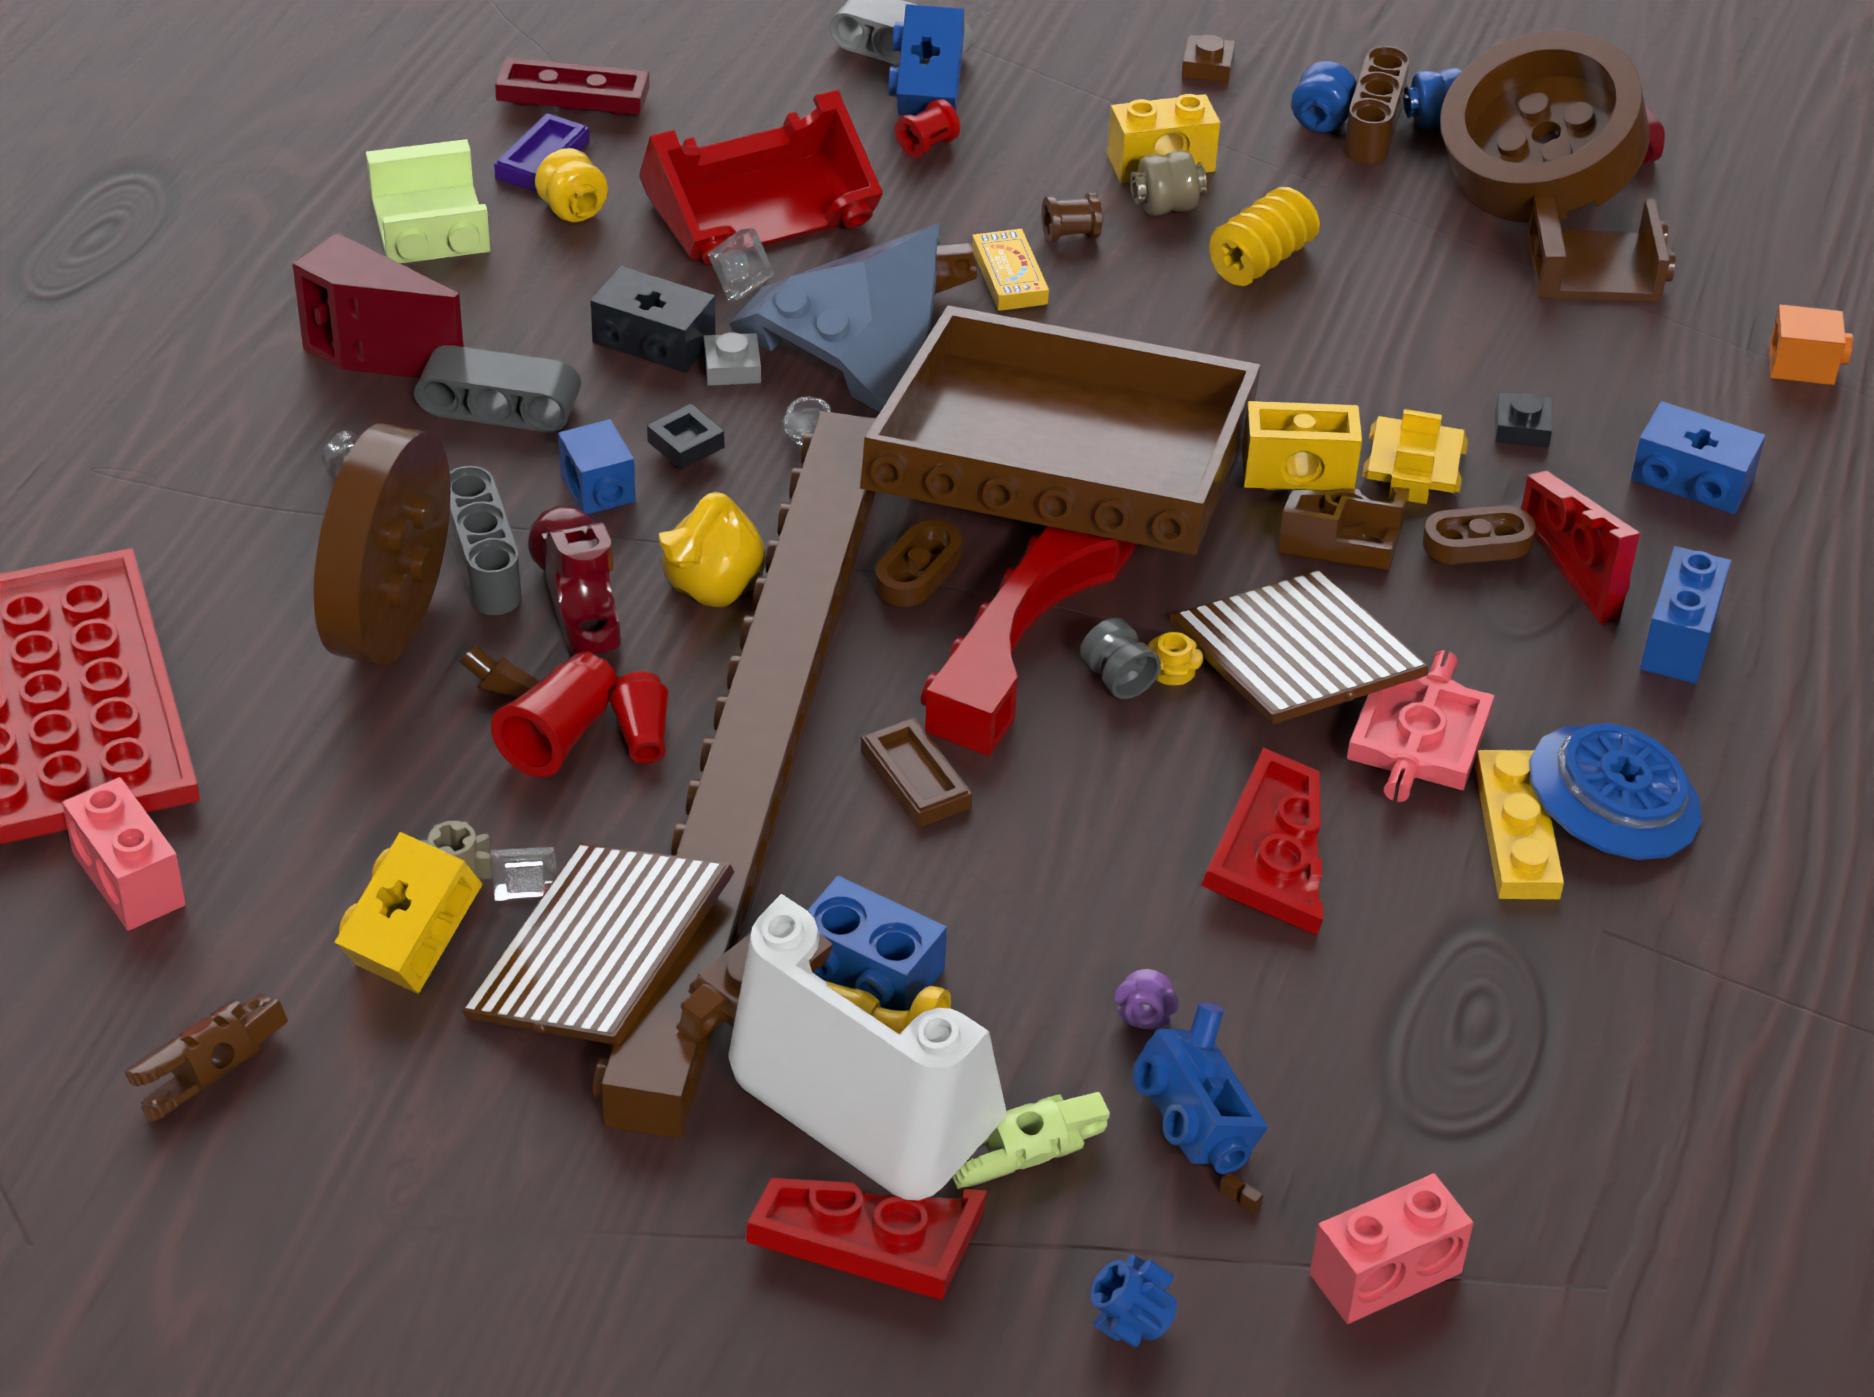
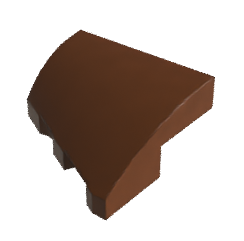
[1278,487,1410,570]

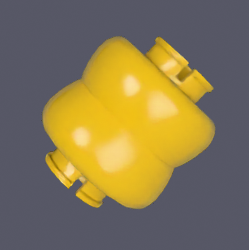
[535,148,608,223]

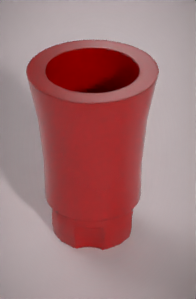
[491,651,618,778]

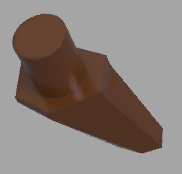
[459,644,540,699]

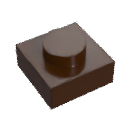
[1181,35,1236,83]

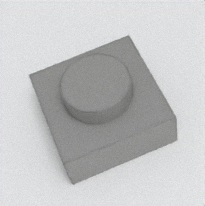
[704,332,761,386]

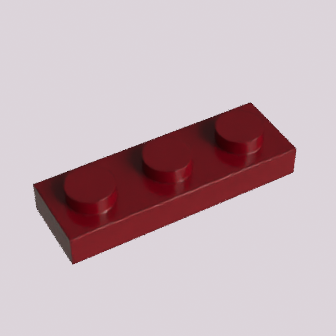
[495,57,650,115]

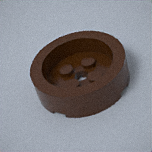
[1440,31,1650,223]

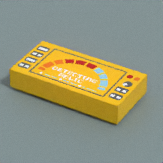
[972,229,1049,311]

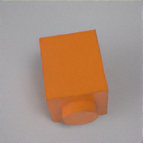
[1769,304,1853,385]

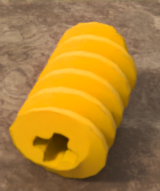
[1209,187,1320,286]

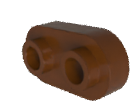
[1422,505,1536,565]
[875,520,962,607]

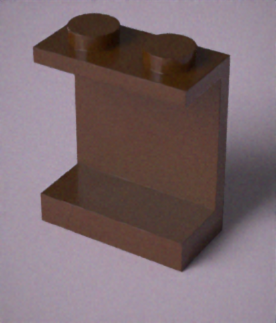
[1526,195,1675,302]

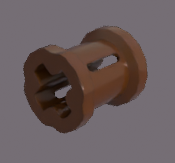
[1041,192,1103,242]

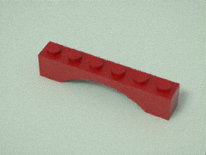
[920,526,1137,756]

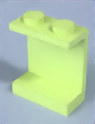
[366,139,490,263]

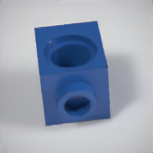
[558,419,636,514]

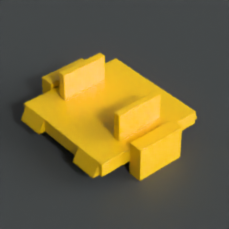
[1361,409,1468,504]

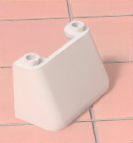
[728,894,1007,1200]

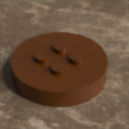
[314,423,451,666]

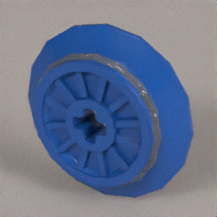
[1529,723,1702,860]

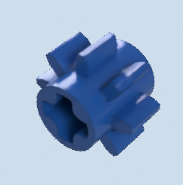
[1090,1253,1177,1348]

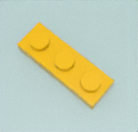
[1474,750,1564,900]

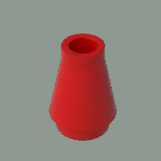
[610,671,669,764]

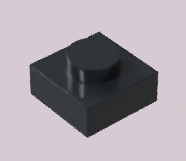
[1495,392,1552,448]
[647,404,725,470]

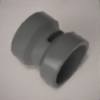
[1080,618,1161,699]

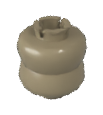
[1130,150,1207,217]

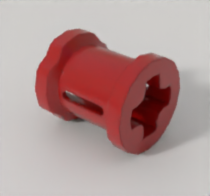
[895,99,961,159]

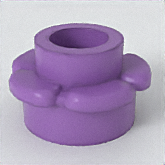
[1115,969,1179,1030]

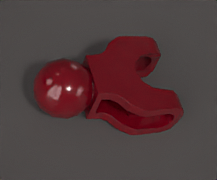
[528,506,621,654]

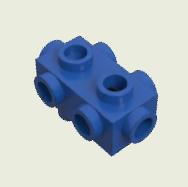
[1133,1002,1268,1174]

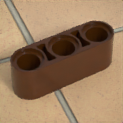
[1344,46,1410,164]

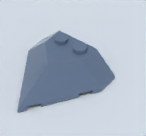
[729,222,942,412]

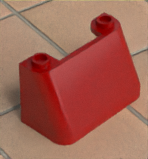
[639,89,883,265]

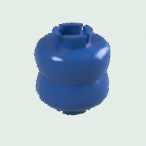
[1291,61,1357,133]
[1403,68,1463,131]

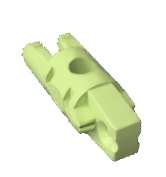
[952,1092,1110,1190]

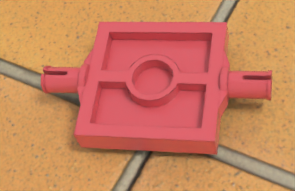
[1347,650,1495,802]

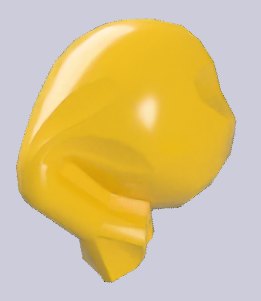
[658,492,766,608]

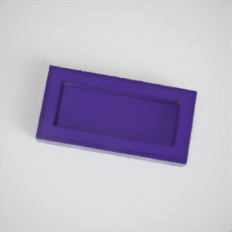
[494,113,590,192]

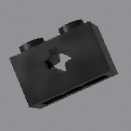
[590,266,716,373]

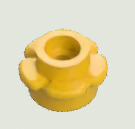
[1148,632,1203,686]

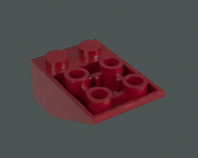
[292,233,464,378]

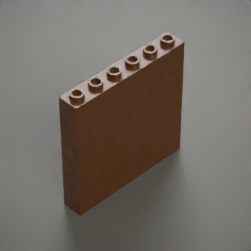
[860,305,1261,555]

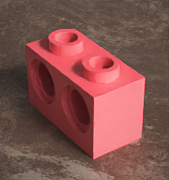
[62,777,186,931]
[1309,1173,1474,1324]

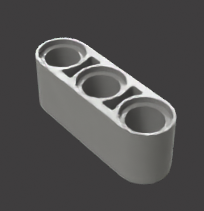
[829,0,974,66]

